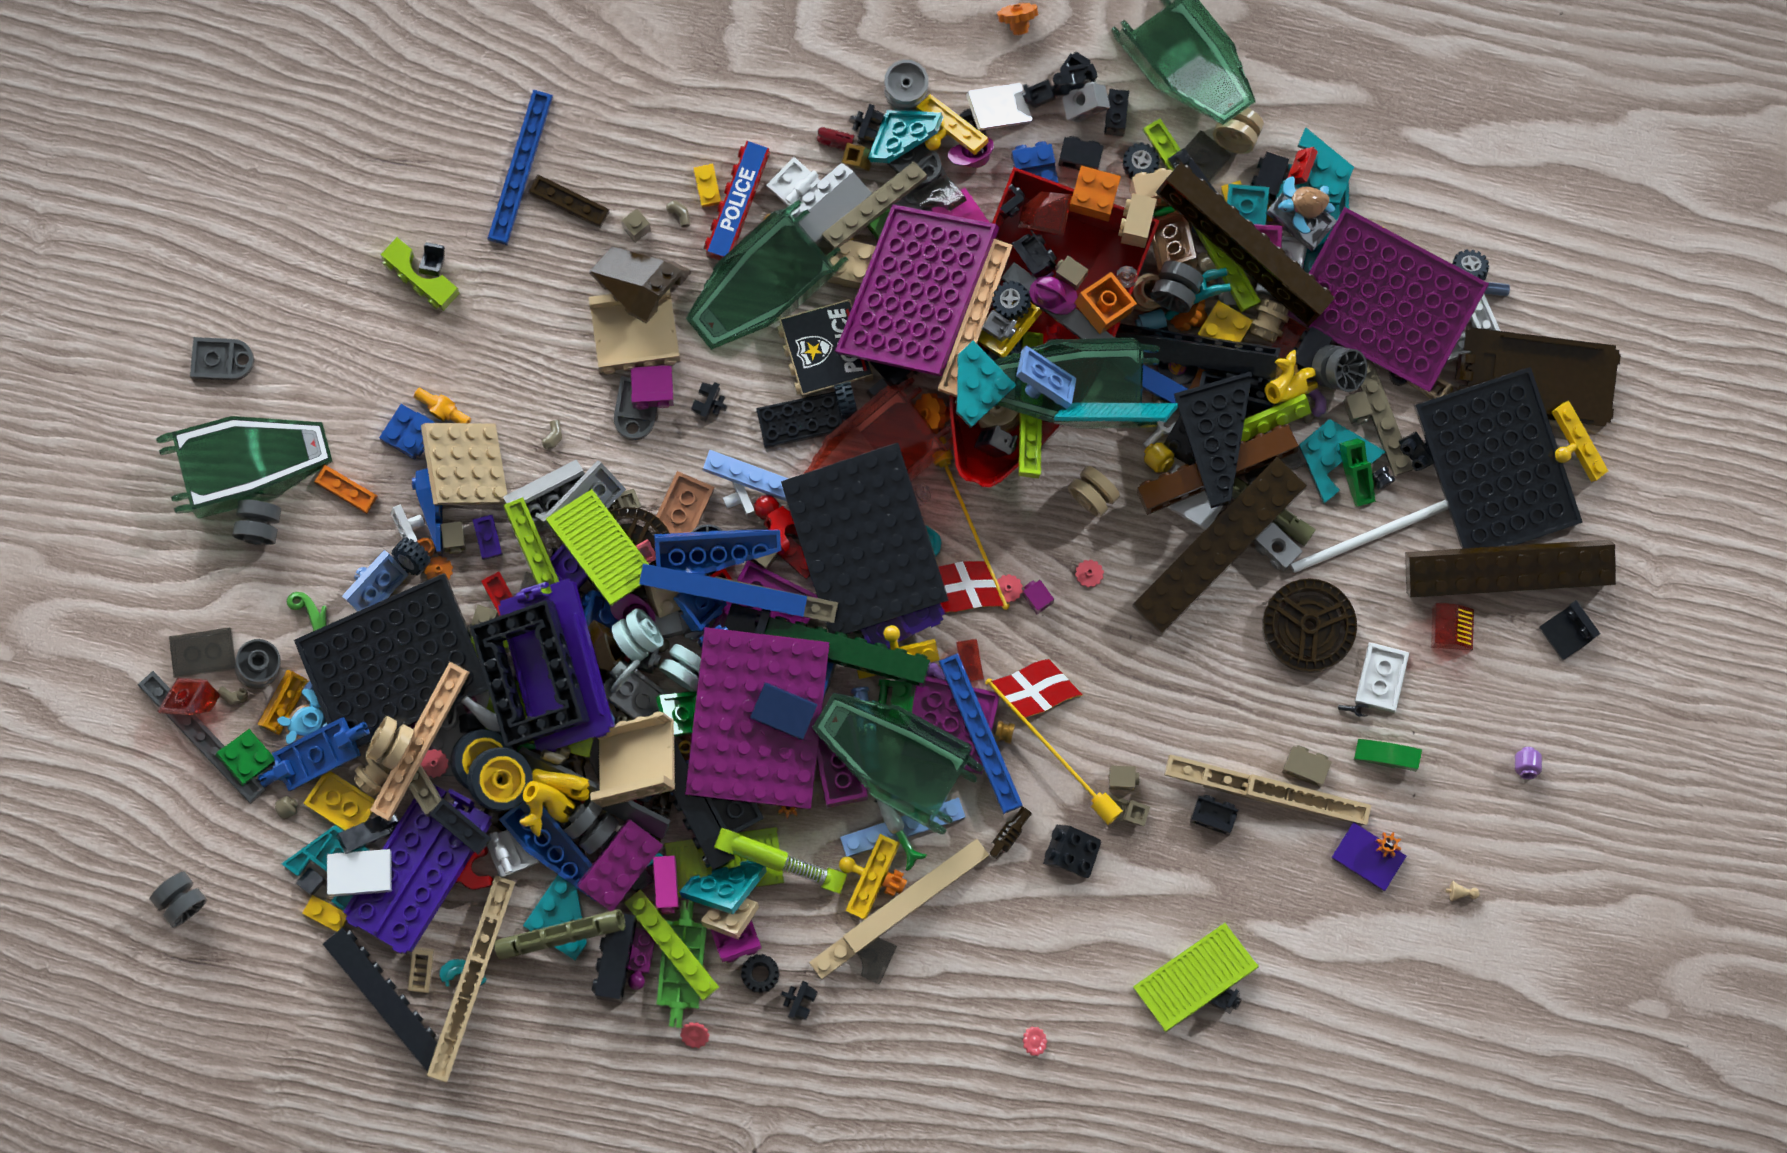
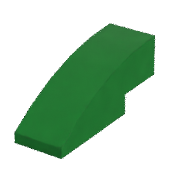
[1339,438,1376,507]
[1354,739,1422,772]

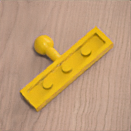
[916,94,989,155]
[1552,401,1609,482]
[857,625,940,679]
[839,834,900,919]

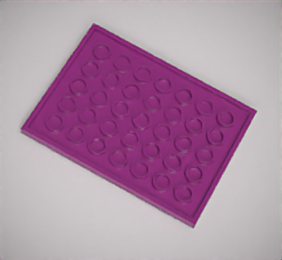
[835,204,999,377]
[1287,207,1489,392]
[685,627,830,809]

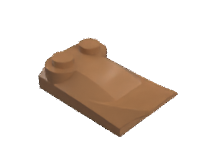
[1152,211,1198,273]

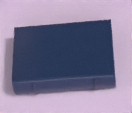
[750,682,818,740]

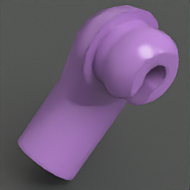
[1308,388,1327,417]
[927,663,946,681]

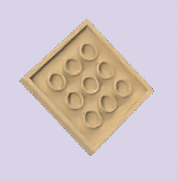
[421,423,507,505]

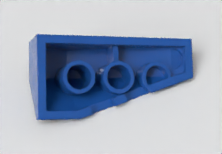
[412,468,443,556]

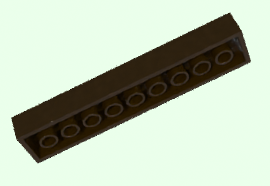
[1155,162,1335,327]
[1132,457,1307,635]
[1405,540,1616,598]

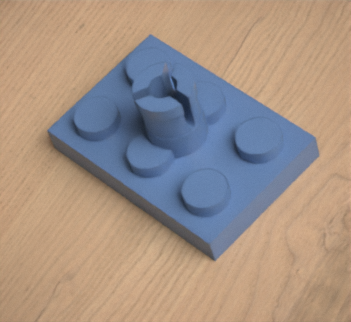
[1016,346,1077,409]
[342,550,408,612]

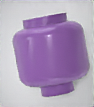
[1515,747,1542,779]

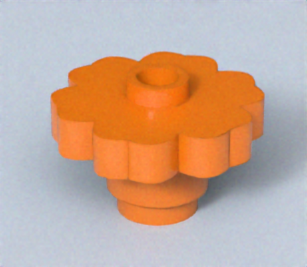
[997,3,1039,35]
[1170,293,1208,331]
[914,393,950,435]

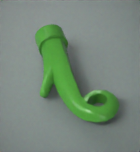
[287,592,327,631]

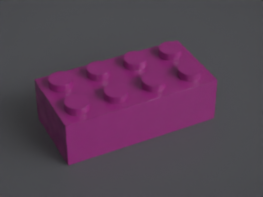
[817,715,868,808]
[577,818,663,911]

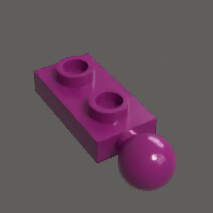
[628,928,655,990]

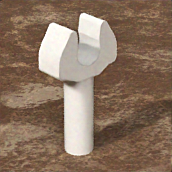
[1143,422,1176,447]

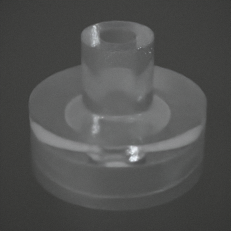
[1117,266,1137,288]

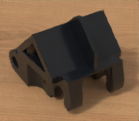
[1052,52,1097,96]

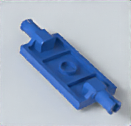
[258,718,370,791]

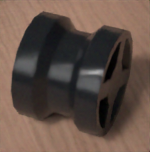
[1372,466,1395,491]

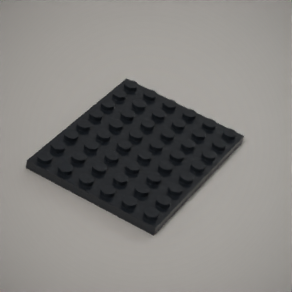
[1414,367,1583,549]
[781,442,949,634]
[294,573,488,748]

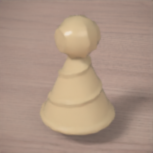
[1446,881,1480,901]

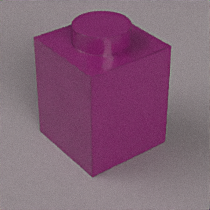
[1022,580,1055,615]

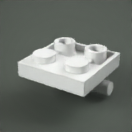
[766,157,821,208]
[487,830,540,878]

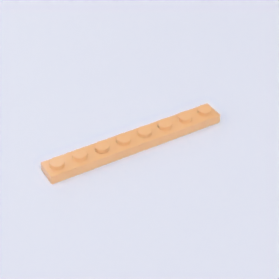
[938,239,1013,397]
[370,662,470,821]

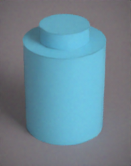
[1135,308,1167,329]

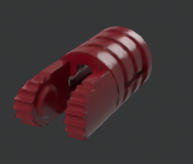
[817,127,855,151]

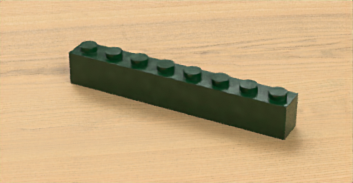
[765,616,931,688]

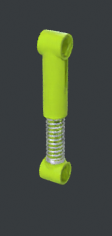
[714,828,847,894]

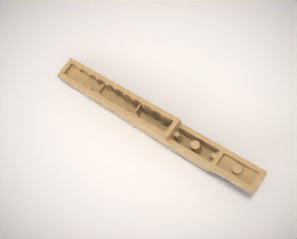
[1164,754,1371,826]
[809,839,990,980]
[427,875,515,1083]

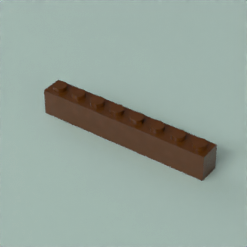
[1137,425,1299,515]

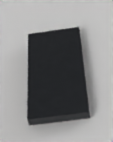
[756,391,845,449]

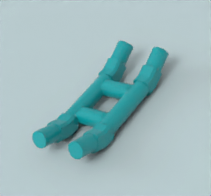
[1165,268,1231,320]

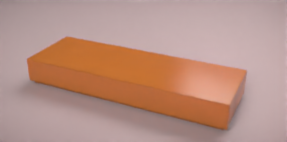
[314,465,378,514]

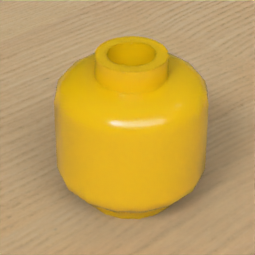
[1144,442,1174,473]

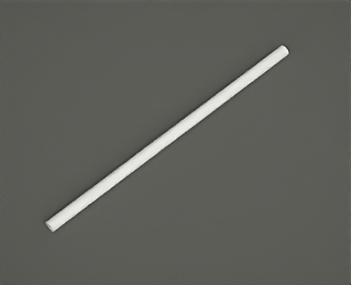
[1290,500,1448,573]

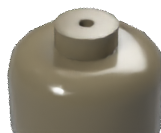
[275,796,298,819]

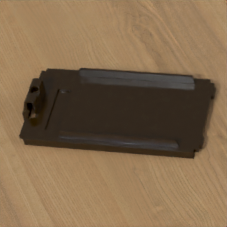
[1455,327,1621,427]

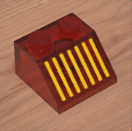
[1431,603,1474,650]

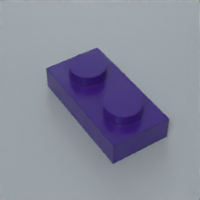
[473,515,503,560]

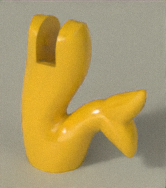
[1265,350,1318,404]
[532,769,589,814]
[520,781,576,837]

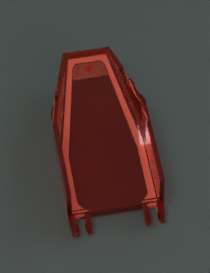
[804,377,953,481]

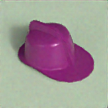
[948,136,994,168]
[1029,276,1077,315]
[610,593,656,622]

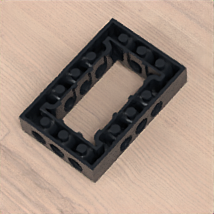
[470,600,590,748]

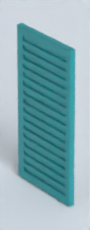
[1054,403,1178,422]

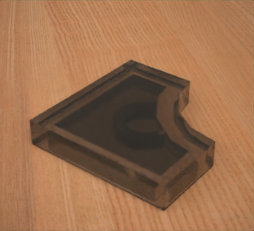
[912,174,967,211]
[857,938,897,985]

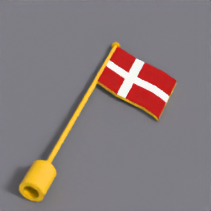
[925,435,1010,612]
[985,659,1123,825]

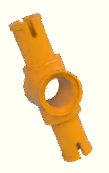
[413,387,471,423]

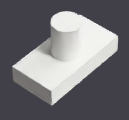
[723,482,755,518]
[391,504,424,542]

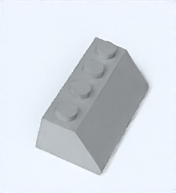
[781,163,872,248]
[503,460,585,533]

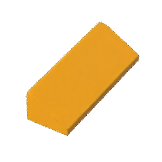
[258,670,309,735]

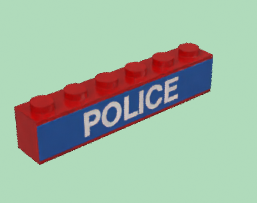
[704,141,770,264]

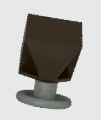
[588,620,640,693]

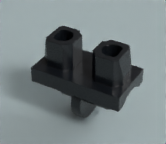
[849,104,884,144]
[691,382,728,422]
[1398,431,1433,471]
[781,981,818,1021]

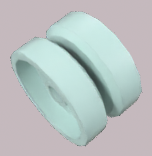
[612,608,663,661]
[659,644,701,692]

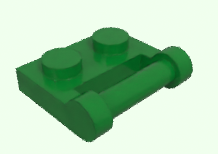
[874,679,915,724]

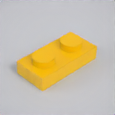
[693,164,721,208]
[302,895,347,932]

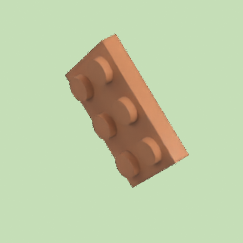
[652,471,715,533]

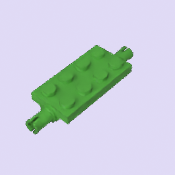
[656,900,707,1028]

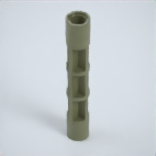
[1232,478,1316,546]
[495,909,625,960]

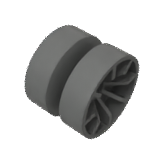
[1150,261,1203,313]
[1312,345,1367,392]
[232,500,282,545]
[235,639,281,689]
[562,798,619,854]
[149,871,207,928]

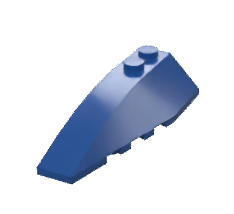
[654,530,781,575]
[499,801,597,902]

